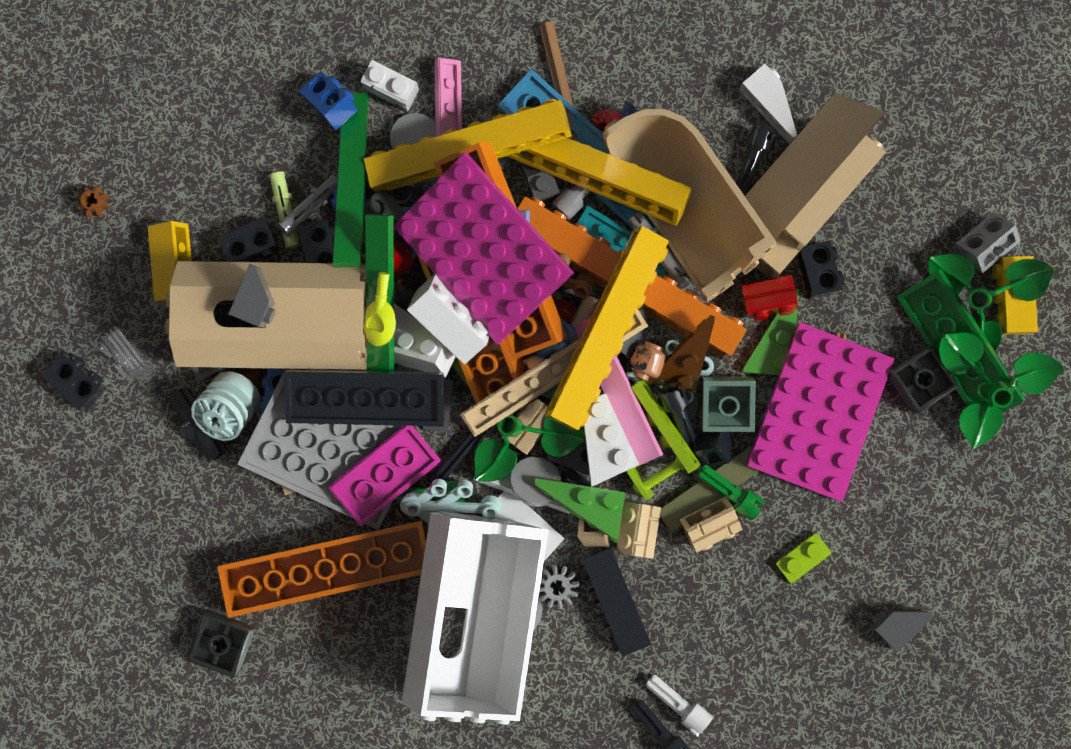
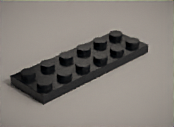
[284,369,444,427]

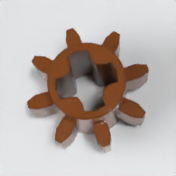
[77,186,111,218]

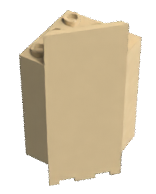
[745,93,886,279]

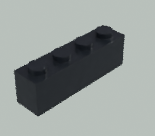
[579,548,651,657]

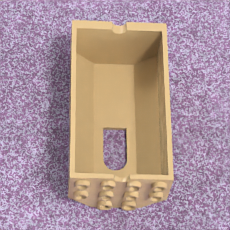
[165,261,367,370]

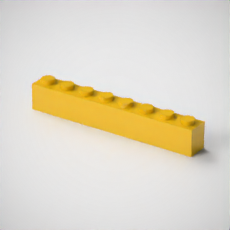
[364,99,572,192]
[506,113,692,226]
[544,226,669,430]

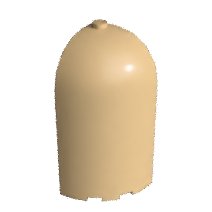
[603,109,777,303]

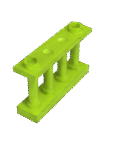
[626,380,701,501]

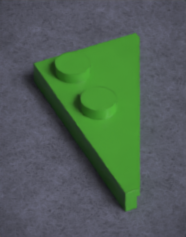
[742,289,799,376]
[534,478,625,543]

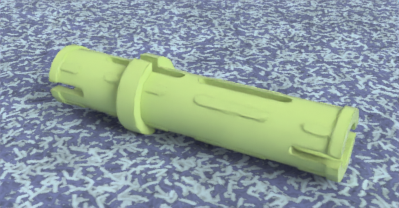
[269,172,301,249]

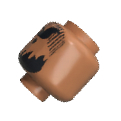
[629,341,666,381]

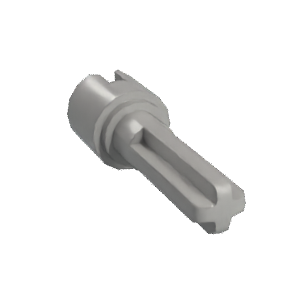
[552,185,590,220]

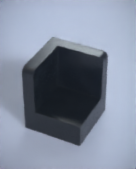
[695,429,733,468]

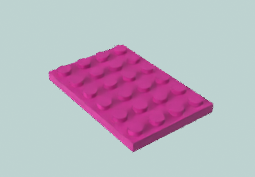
[393,153,574,344]
[746,322,894,502]

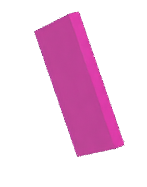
[328,426,441,527]

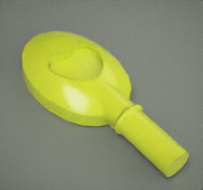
[363,272,396,346]

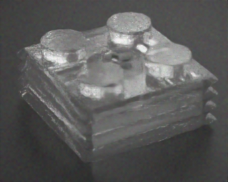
[100,326,156,381]

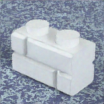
[361,60,419,111]

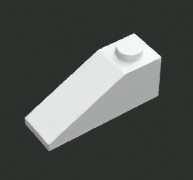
[739,64,797,144]

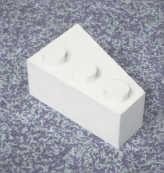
[407,274,489,364]
[394,303,456,378]
[583,393,639,487]

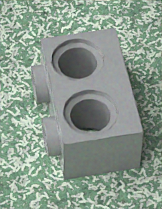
[956,212,1021,273]

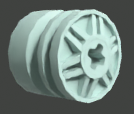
[191,371,261,441]

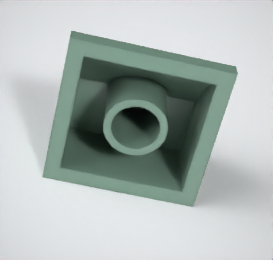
[701,376,756,432]

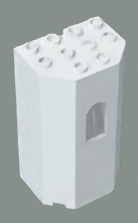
[402,512,548,724]

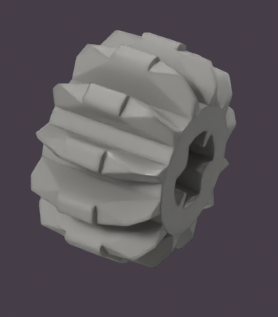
[539,565,579,609]

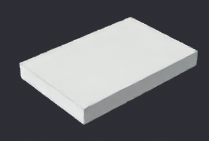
[482,491,564,561]

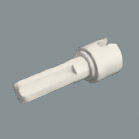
[646,675,713,737]

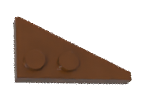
[647,315,715,392]

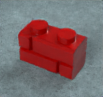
[741,274,799,321]

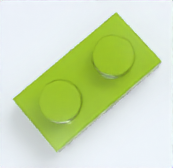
[775,533,832,584]

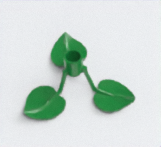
[929,253,1054,351]
[939,332,1064,449]
[475,412,585,482]

